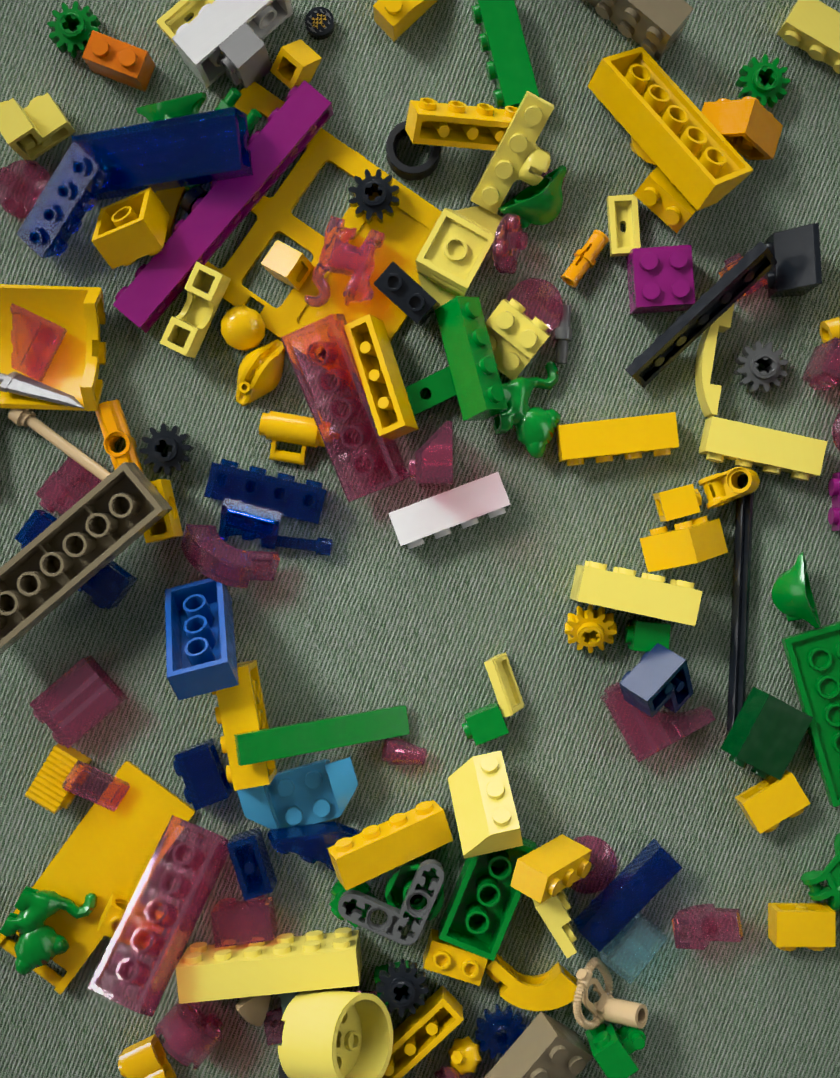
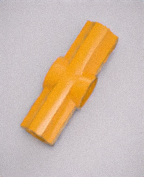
[95,399,144,474]

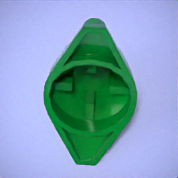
[136,92,206,141]
[498,165,567,228]
[772,552,821,628]

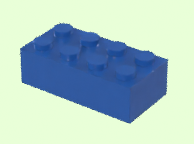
[165,575,239,700]

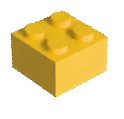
[91,187,170,269]

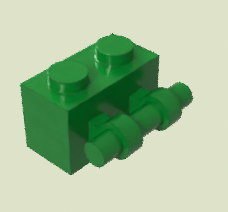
[585,1021,646,1078]

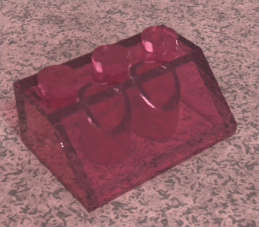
[409,421,453,488]

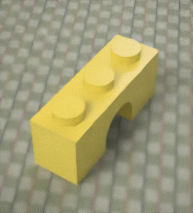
[160,261,231,358]

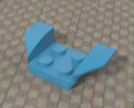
[237,757,358,833]

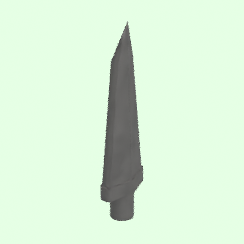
[0,371,85,409]

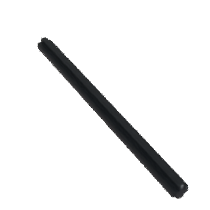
[727,474,754,732]

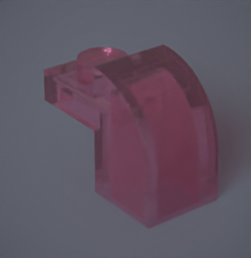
[672,904,744,950]

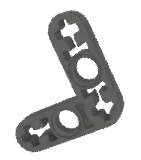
[338,859,444,945]

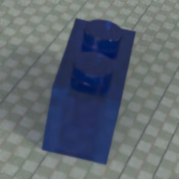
[173,738,233,810]
[226,827,277,901]

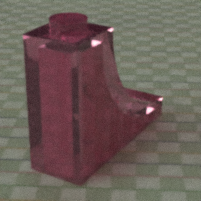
[600,682,716,763]

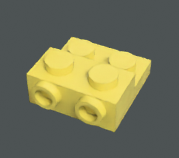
[485,298,551,380]
[533,890,577,958]

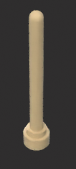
[8,409,111,481]

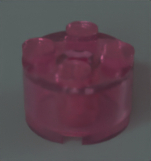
[154,1000,223,1069]

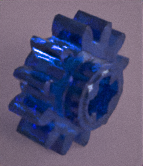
[475,1004,526,1059]

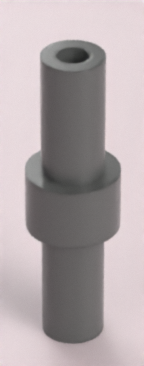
[554,305,573,364]

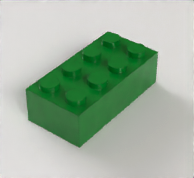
[438,837,537,961]

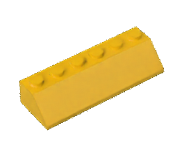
[588,47,753,211]

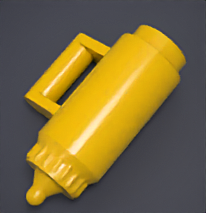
[259,411,340,465]

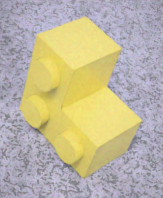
[0,93,76,164]

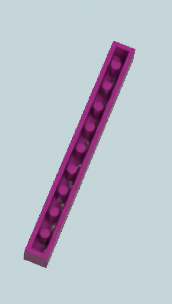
[113,80,334,333]

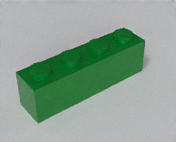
[471,0,539,109]
[435,296,508,421]

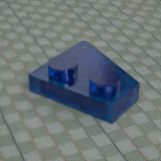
[218,497,283,541]

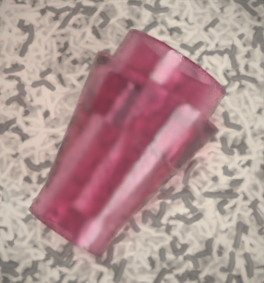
[382,737,426,766]

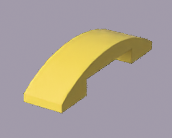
[695,304,734,418]

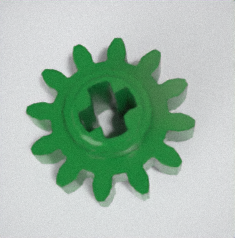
[47,1,101,58]
[735,54,790,108]

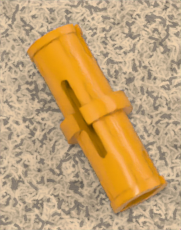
[561,230,610,288]

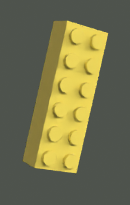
[176,927,362,1004]

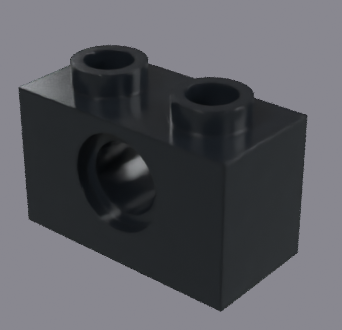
[374,262,440,326]

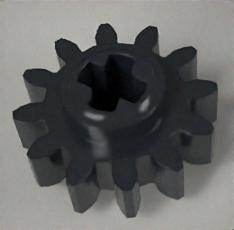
[348,169,399,224]
[139,423,194,476]
[376,959,429,1017]

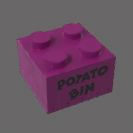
[626,245,695,314]

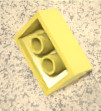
[448,751,523,859]

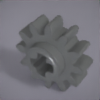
[734,341,788,393]

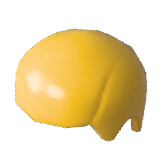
[221,305,265,351]

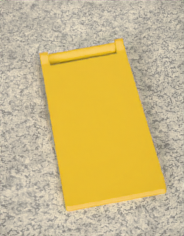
[0,761,195,995]

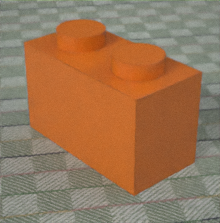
[82,30,156,92]

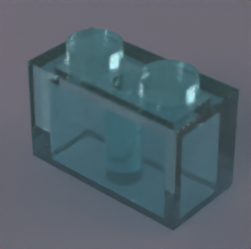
[599,908,667,985]

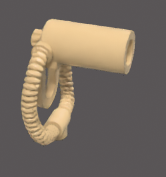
[572,957,648,1030]

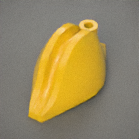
[236,339,286,406]

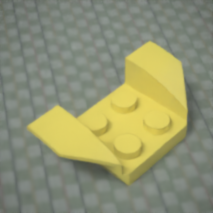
[416,206,507,309]

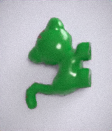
[493,361,561,458]
[0,886,97,976]

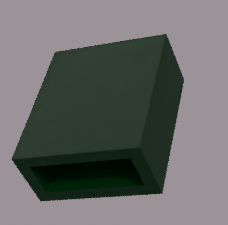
[721,687,813,780]

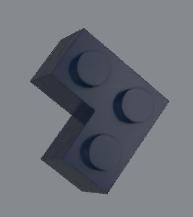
[619,643,694,718]

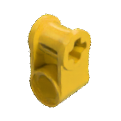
[698,467,760,509]

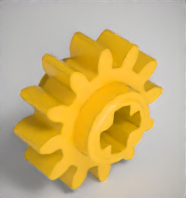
[565,604,617,653]

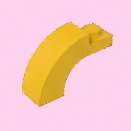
[486,954,577,1011]

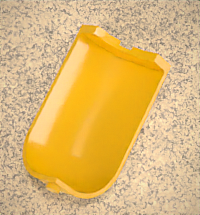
[0,284,106,411]

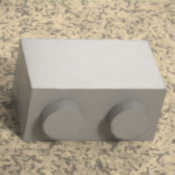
[218,22,272,88]

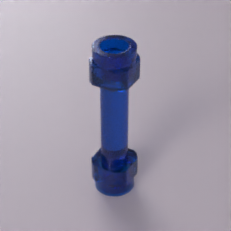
[261,531,333,556]

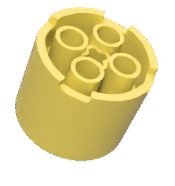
[278,989,393,1078]

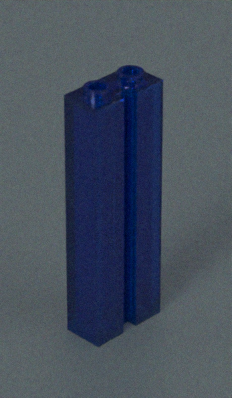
[71,107,253,201]

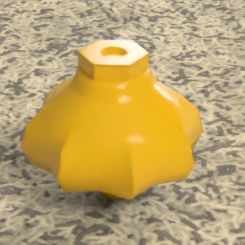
[448,1036,482,1075]

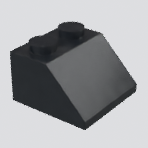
[763,223,822,298]

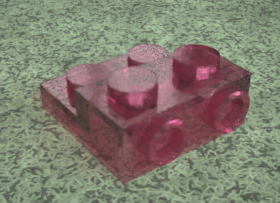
[36,457,101,515]

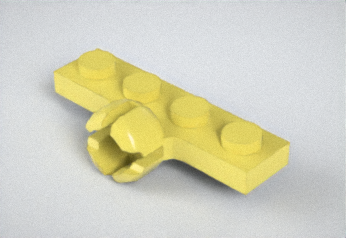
[471,91,554,214]

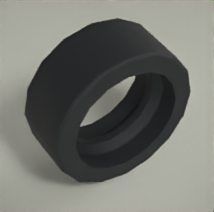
[386,121,441,181]

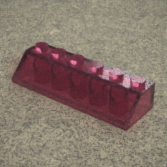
[280,314,410,502]
[87,815,233,1017]

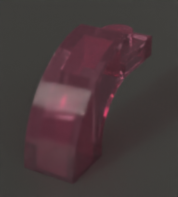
[181,524,280,588]

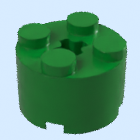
[385,857,444,925]

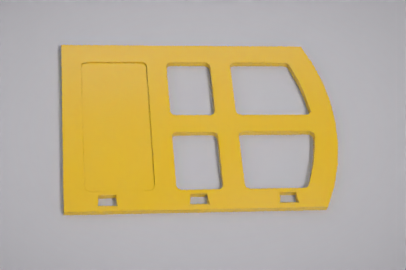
[155,82,442,391]

